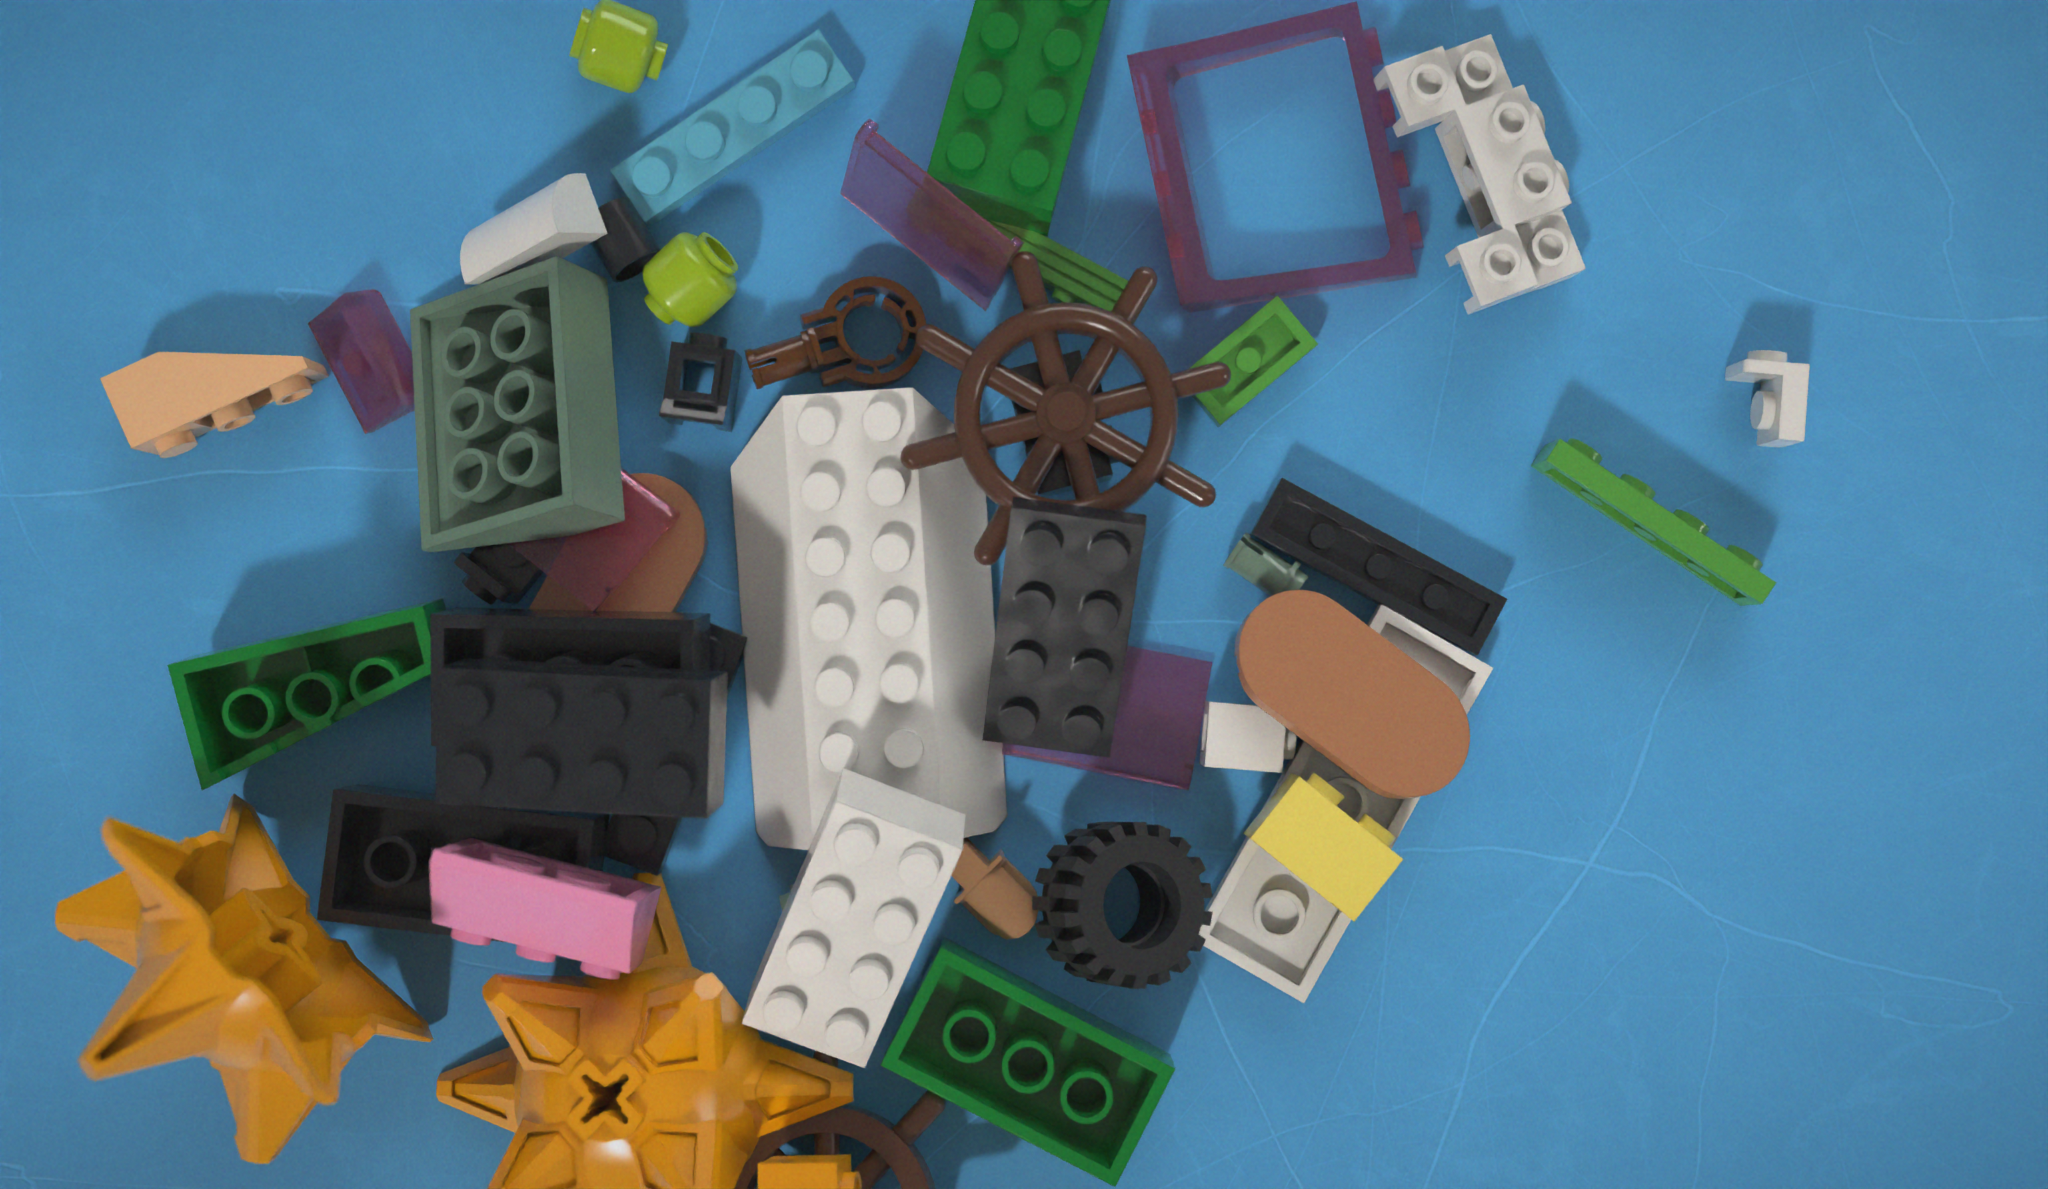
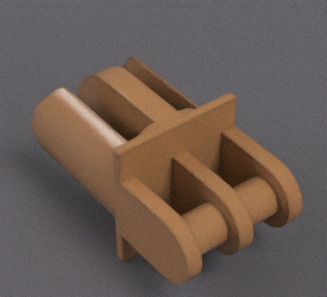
[951,837,1038,940]

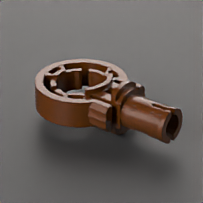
[744,276,926,390]

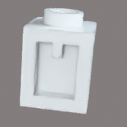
[1725,350,1810,448]

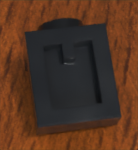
[454,538,564,605]

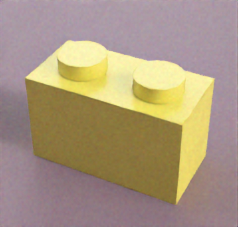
[1244,772,1403,921]

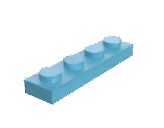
[610,29,856,227]

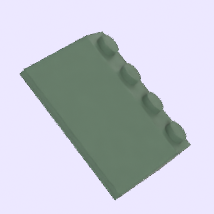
[410,256,625,552]

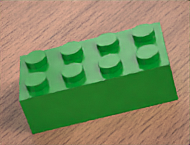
[925,0,1111,237]
[881,937,1175,1187]

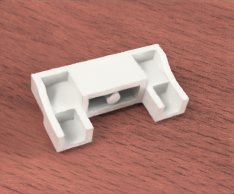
[1373,34,1586,315]

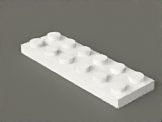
[1199,604,1493,1003]

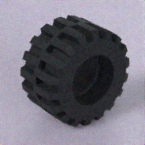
[1032,822,1213,989]

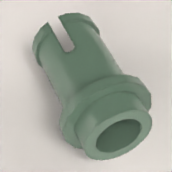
[1223,532,1308,596]

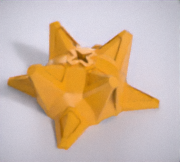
[55,794,433,1164]
[436,873,854,1189]

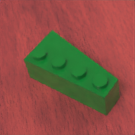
[168,598,446,791]

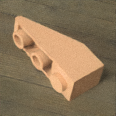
[100,352,329,458]

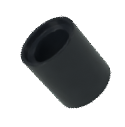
[590,197,661,282]

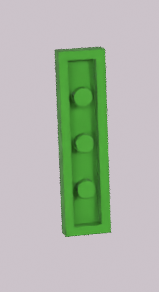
[1531,438,1776,606]

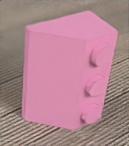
[430,838,661,979]

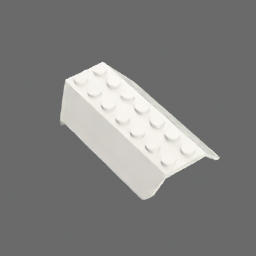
[730,387,1007,850]

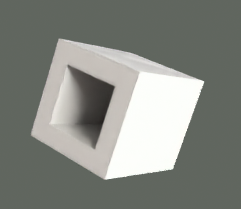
[1199,701,1296,773]

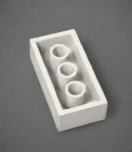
[742,768,966,1068]

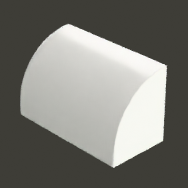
[460,173,608,284]

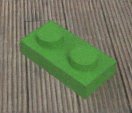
[1189,295,1318,428]

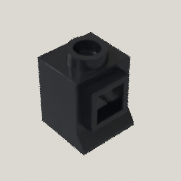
[659,333,742,432]

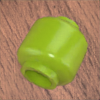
[569,0,668,93]
[643,232,738,327]

